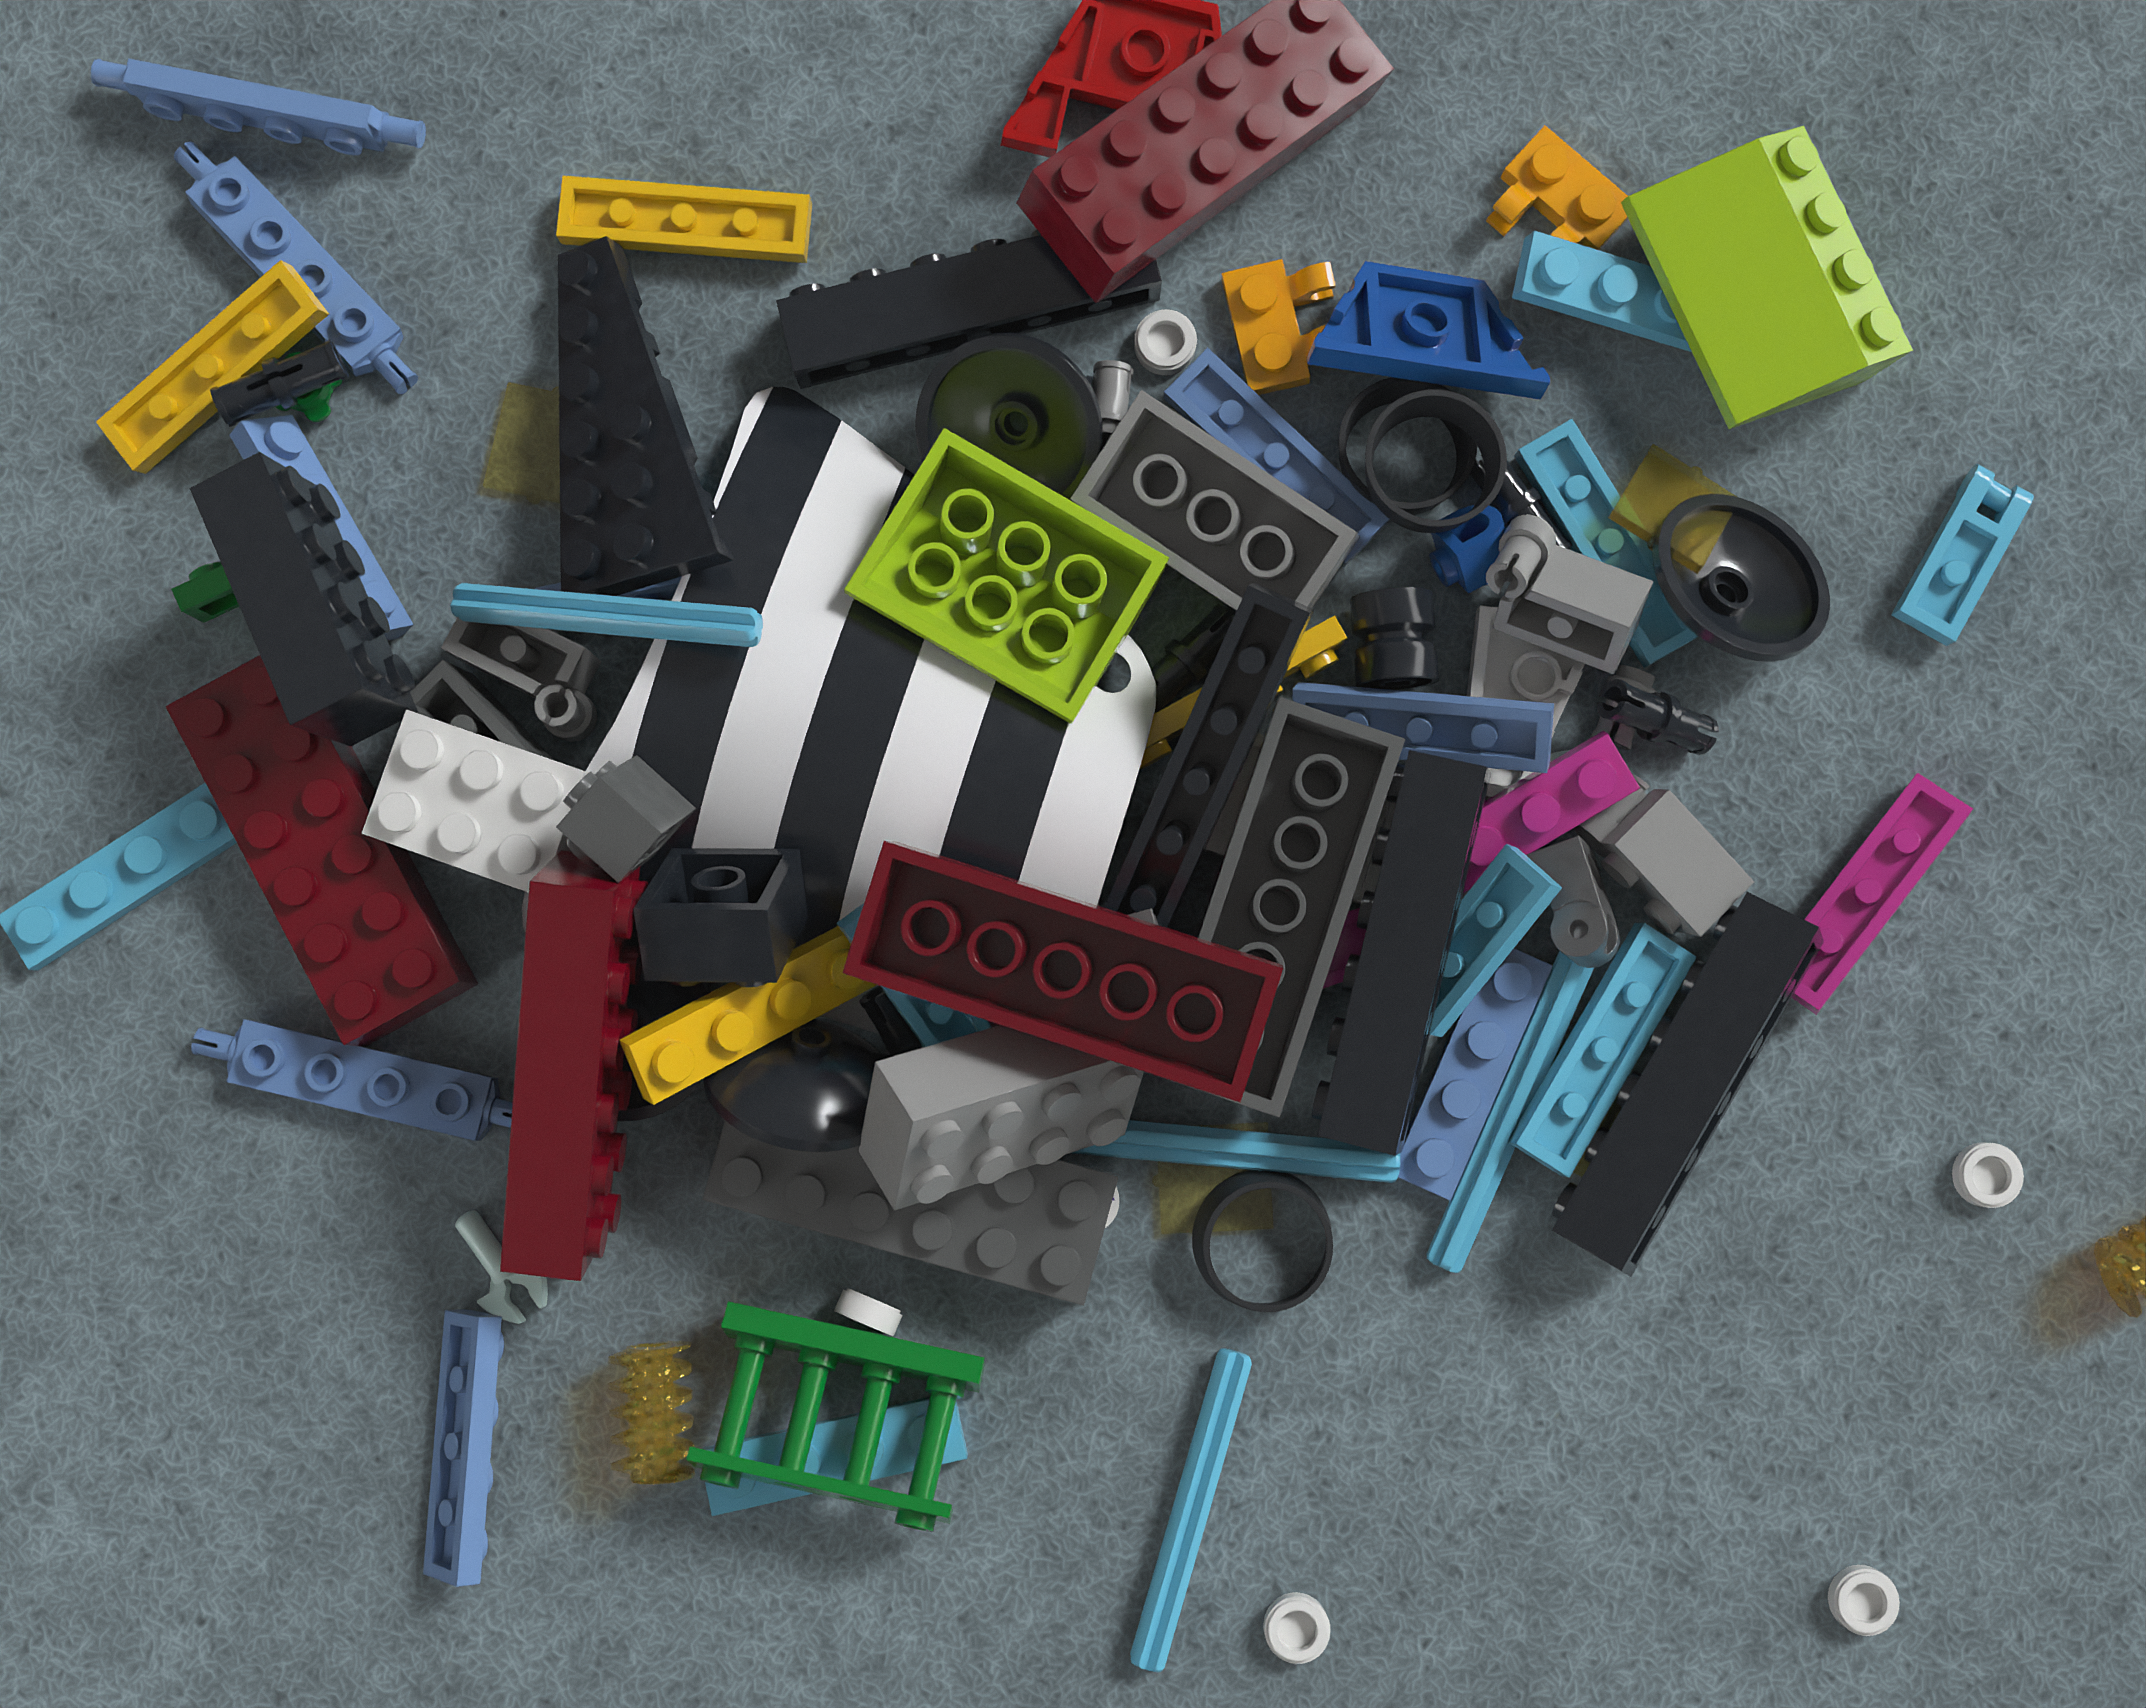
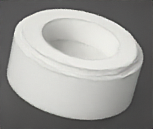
[1134,309,1197,375]
[1952,1142,2024,1208]
[834,1288,902,1336]
[1828,1565,1900,1636]
[1263,1592,1330,1664]

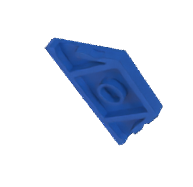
[1307,261,1550,400]

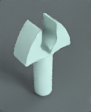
[455,1210,548,1324]

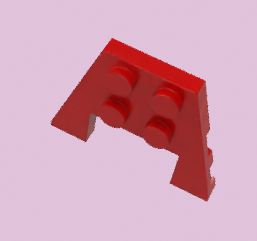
[1000,0,1235,203]

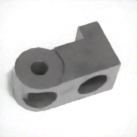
[1526,836,1620,968]

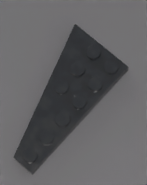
[558,236,734,596]

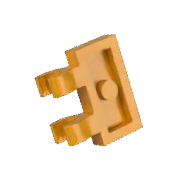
[1486,125,1628,250]
[1221,259,1336,395]

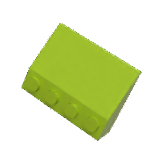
[1621,126,1913,429]
[844,428,1169,724]

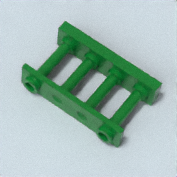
[686,1301,985,1532]

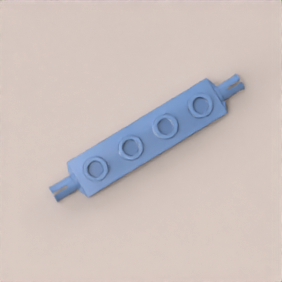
[91,58,426,155]
[174,141,418,394]
[191,1019,513,1141]

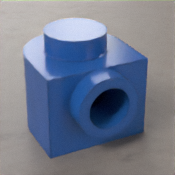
[1429,505,1506,594]

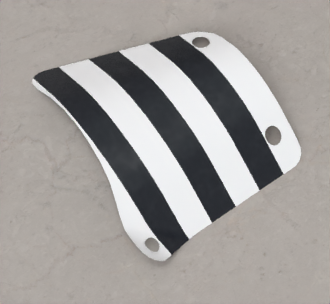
[522,387,1156,1034]

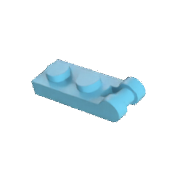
[1891,464,2034,646]

